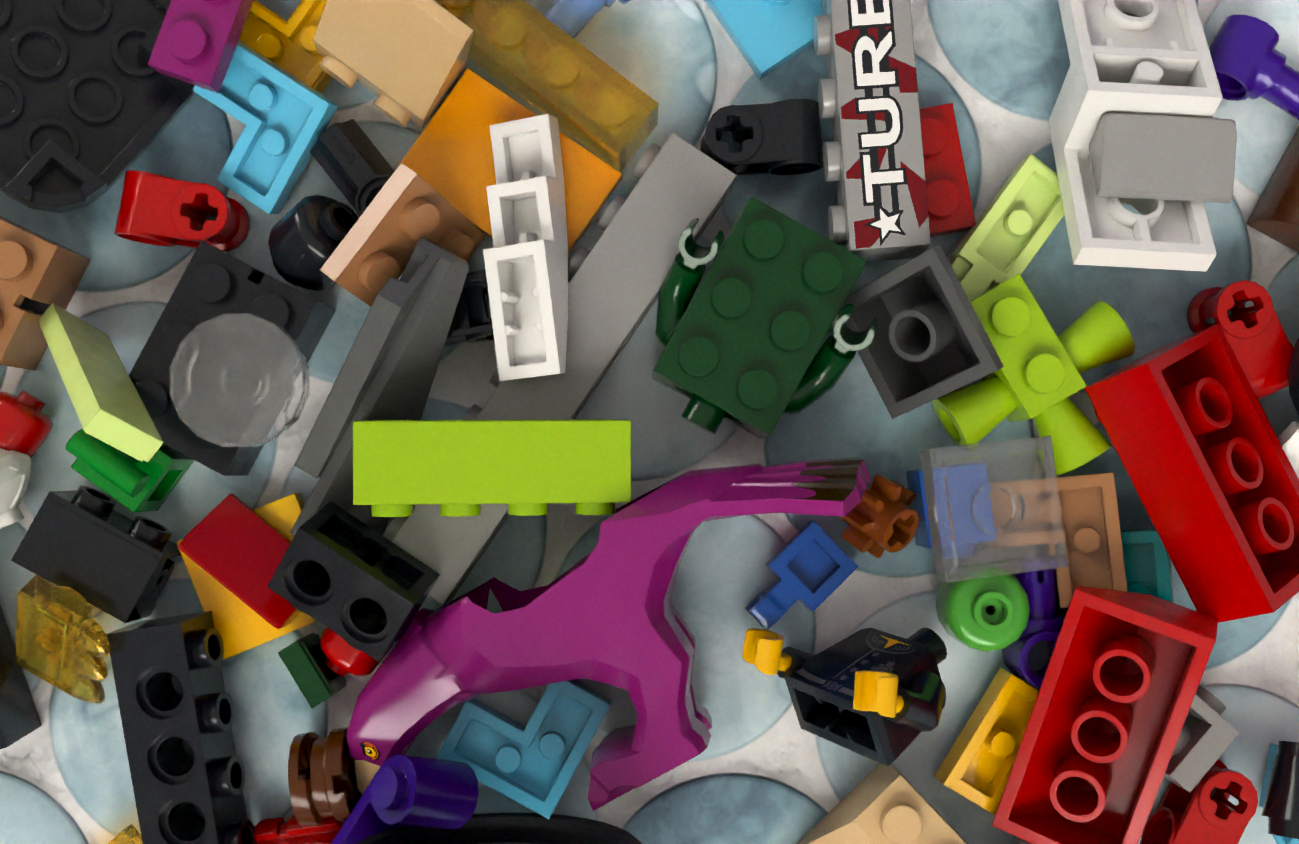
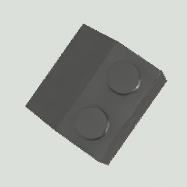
[838,245,1004,419]

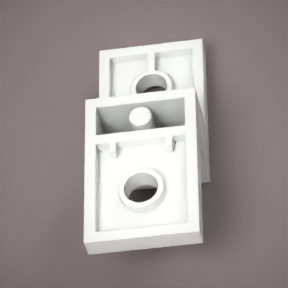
[1048,0,1223,272]

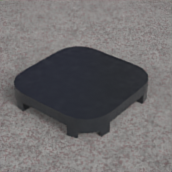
[0,0,195,213]

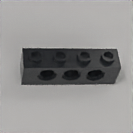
[107,611,256,844]

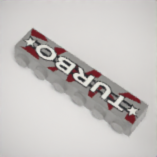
[814,0,931,262]

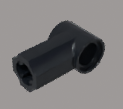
[310,119,395,218]

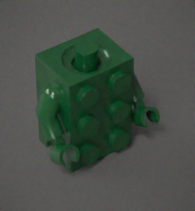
[652,196,878,439]

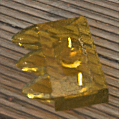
[15,574,111,704]

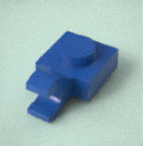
[745,521,858,630]

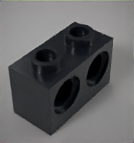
[267,501,440,662]

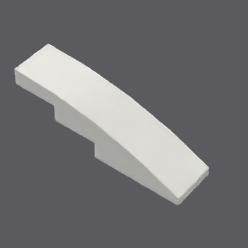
[483,114,568,381]

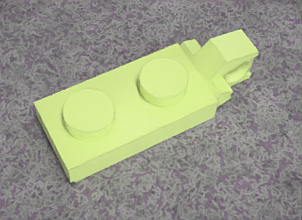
[949,154,1064,302]

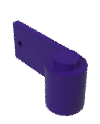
[331,754,479,844]

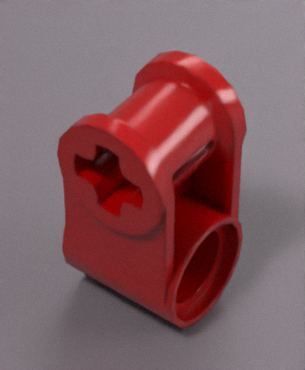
[114,170,250,252]
[1187,280,1294,400]
[1140,760,1258,844]

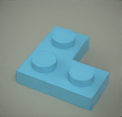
[193,40,339,215]
[436,680,611,819]

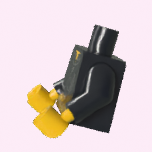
[742,628,947,766]

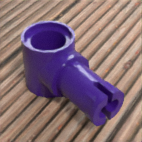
[1209,14,1299,120]
[1002,558,1064,689]

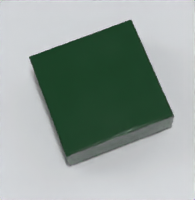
[278,632,347,708]

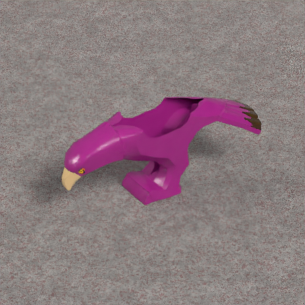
[346,457,870,811]

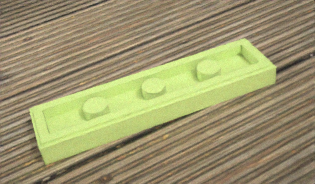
[39,303,164,462]

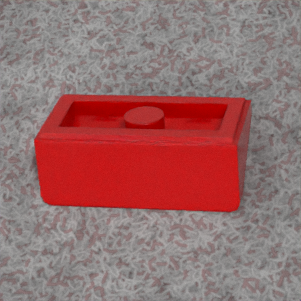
[177,494,301,629]

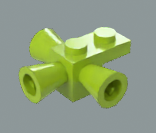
[932,274,1135,476]

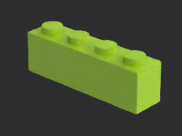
[353,419,631,517]

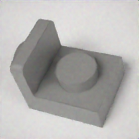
[1164,685,1240,793]

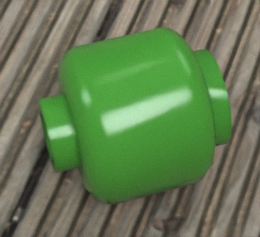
[935,563,1030,652]

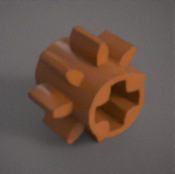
[840,474,919,558]

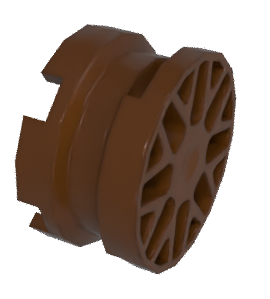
[288,727,362,827]

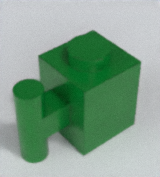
[65,429,194,512]

